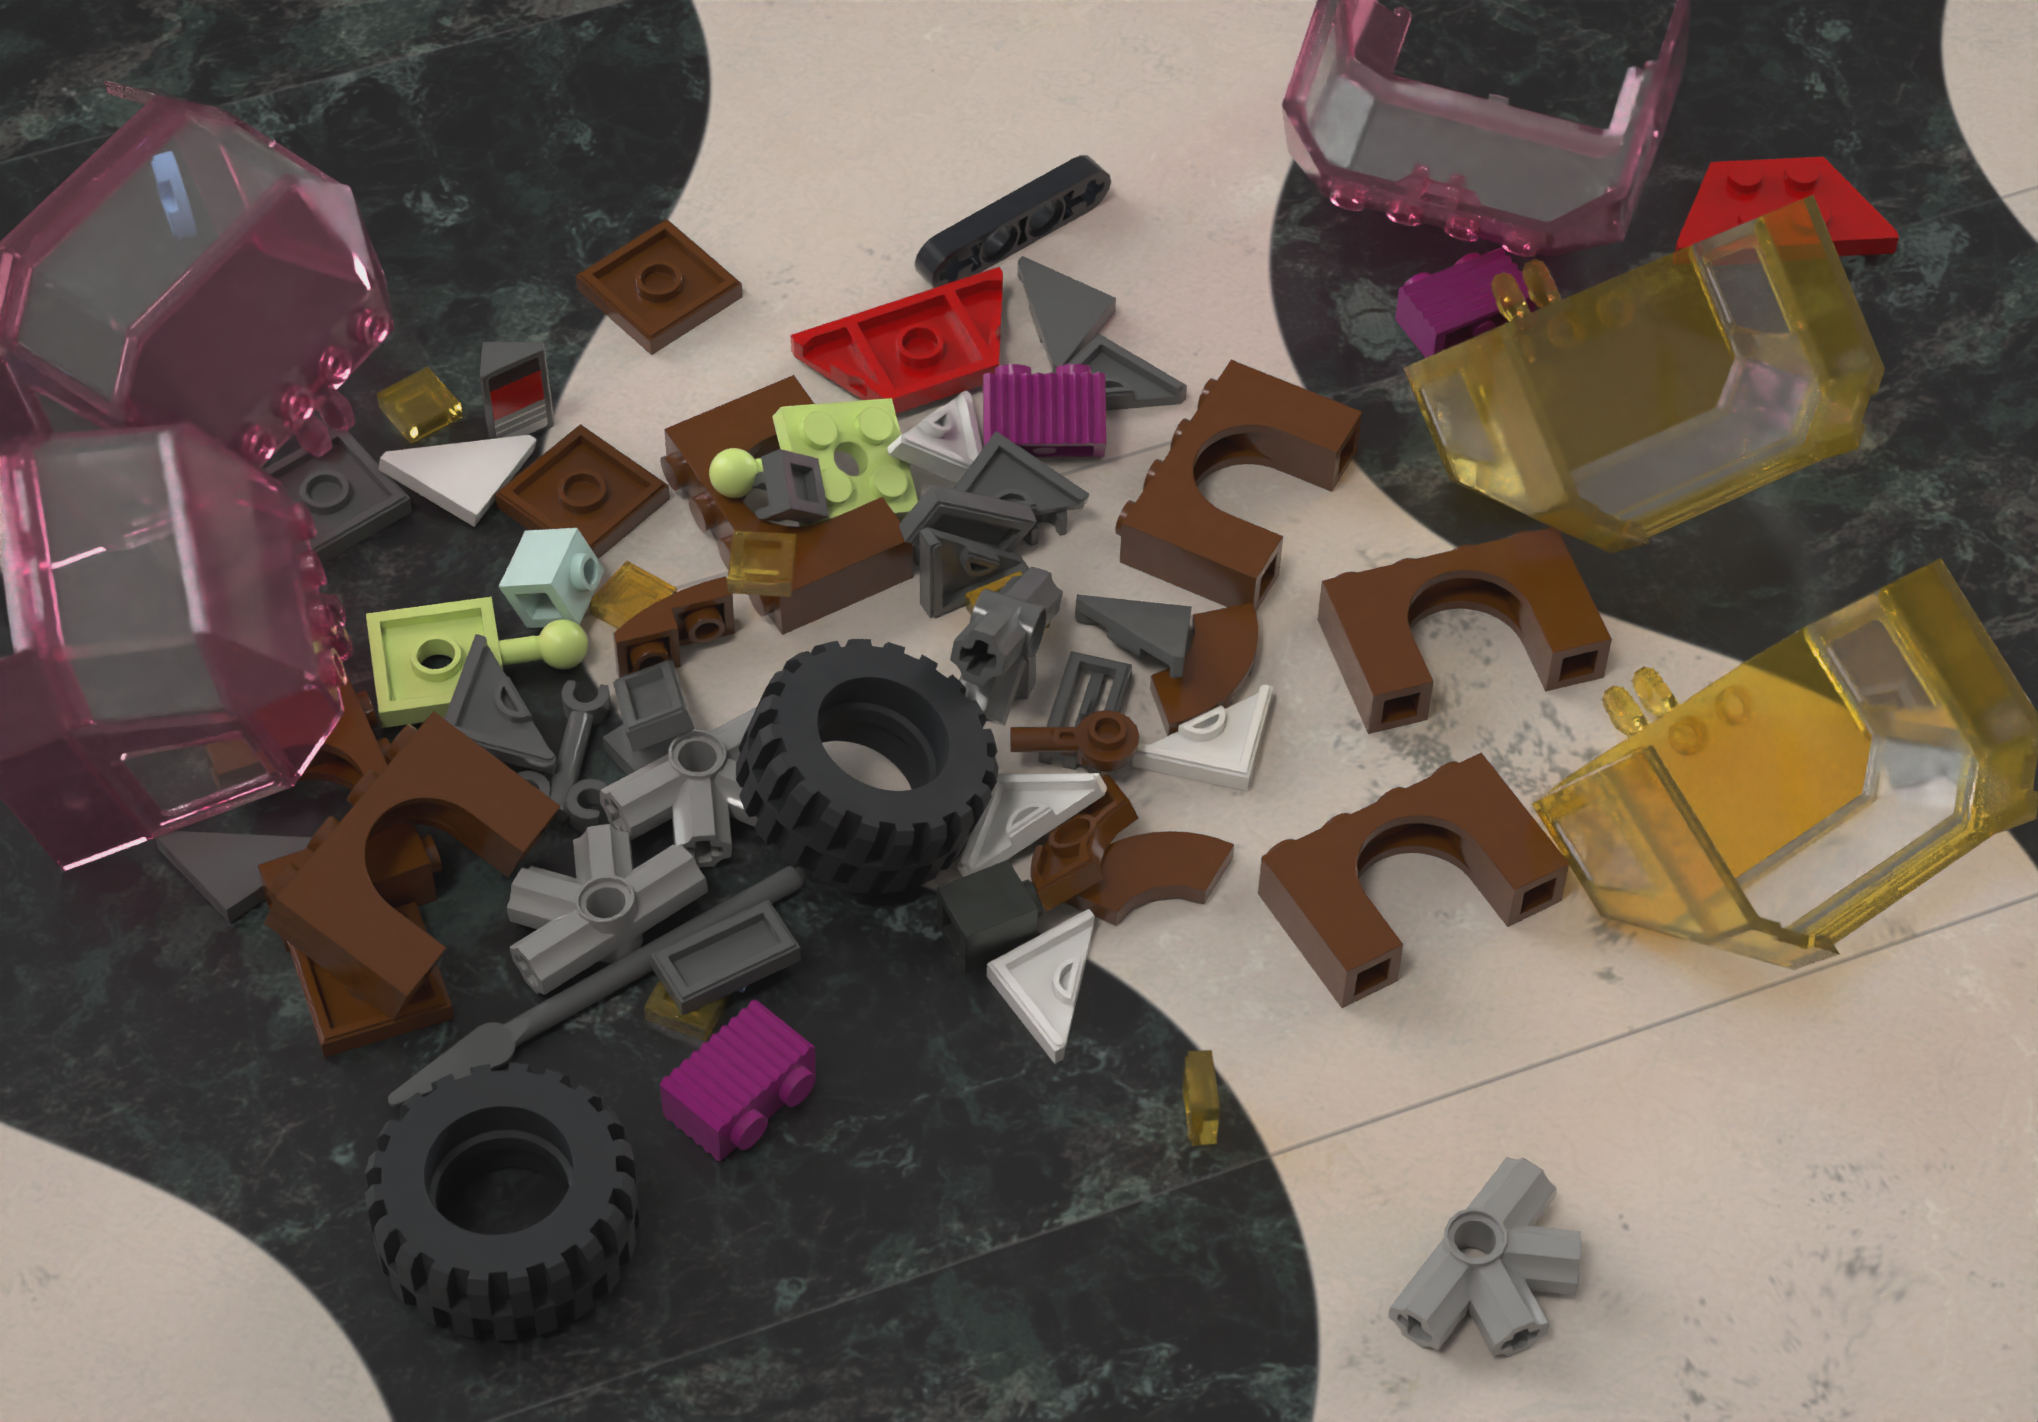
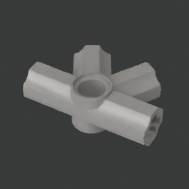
[600,707,758,868]
[507,824,708,995]
[1389,1157,1582,1357]

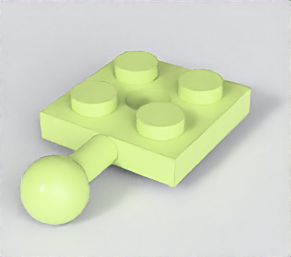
[709,398,918,526]
[366,597,588,728]

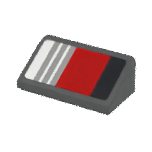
[480,341,554,439]

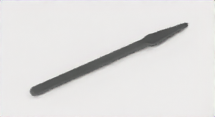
[388,866,807,1107]

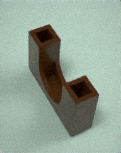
[1115,359,1362,611]
[660,375,913,635]
[1317,526,1612,734]
[197,670,442,953]
[264,711,561,1021]
[1258,752,1569,1008]

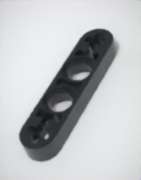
[914,155,1111,288]

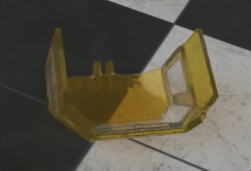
[1403,195,1885,554]
[1532,557,2038,970]

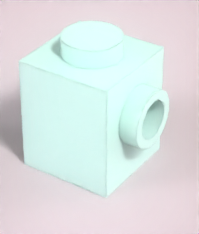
[499,528,605,628]

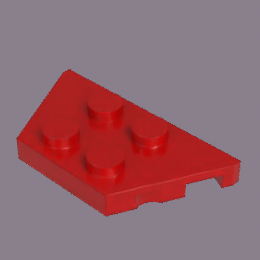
[1674,157,1899,264]
[790,267,1003,414]

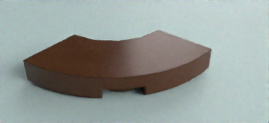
[1150,602,1258,736]
[1030,774,1139,912]
[1064,831,1234,926]

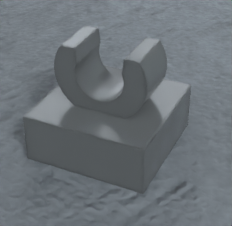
[752,449,829,525]

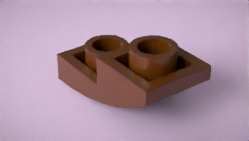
[613,576,735,678]

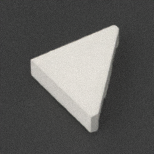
[887,391,983,483]
[378,435,537,527]
[1132,684,1273,791]
[957,773,1107,877]
[987,909,1094,1064]

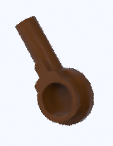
[1010,710,1139,772]

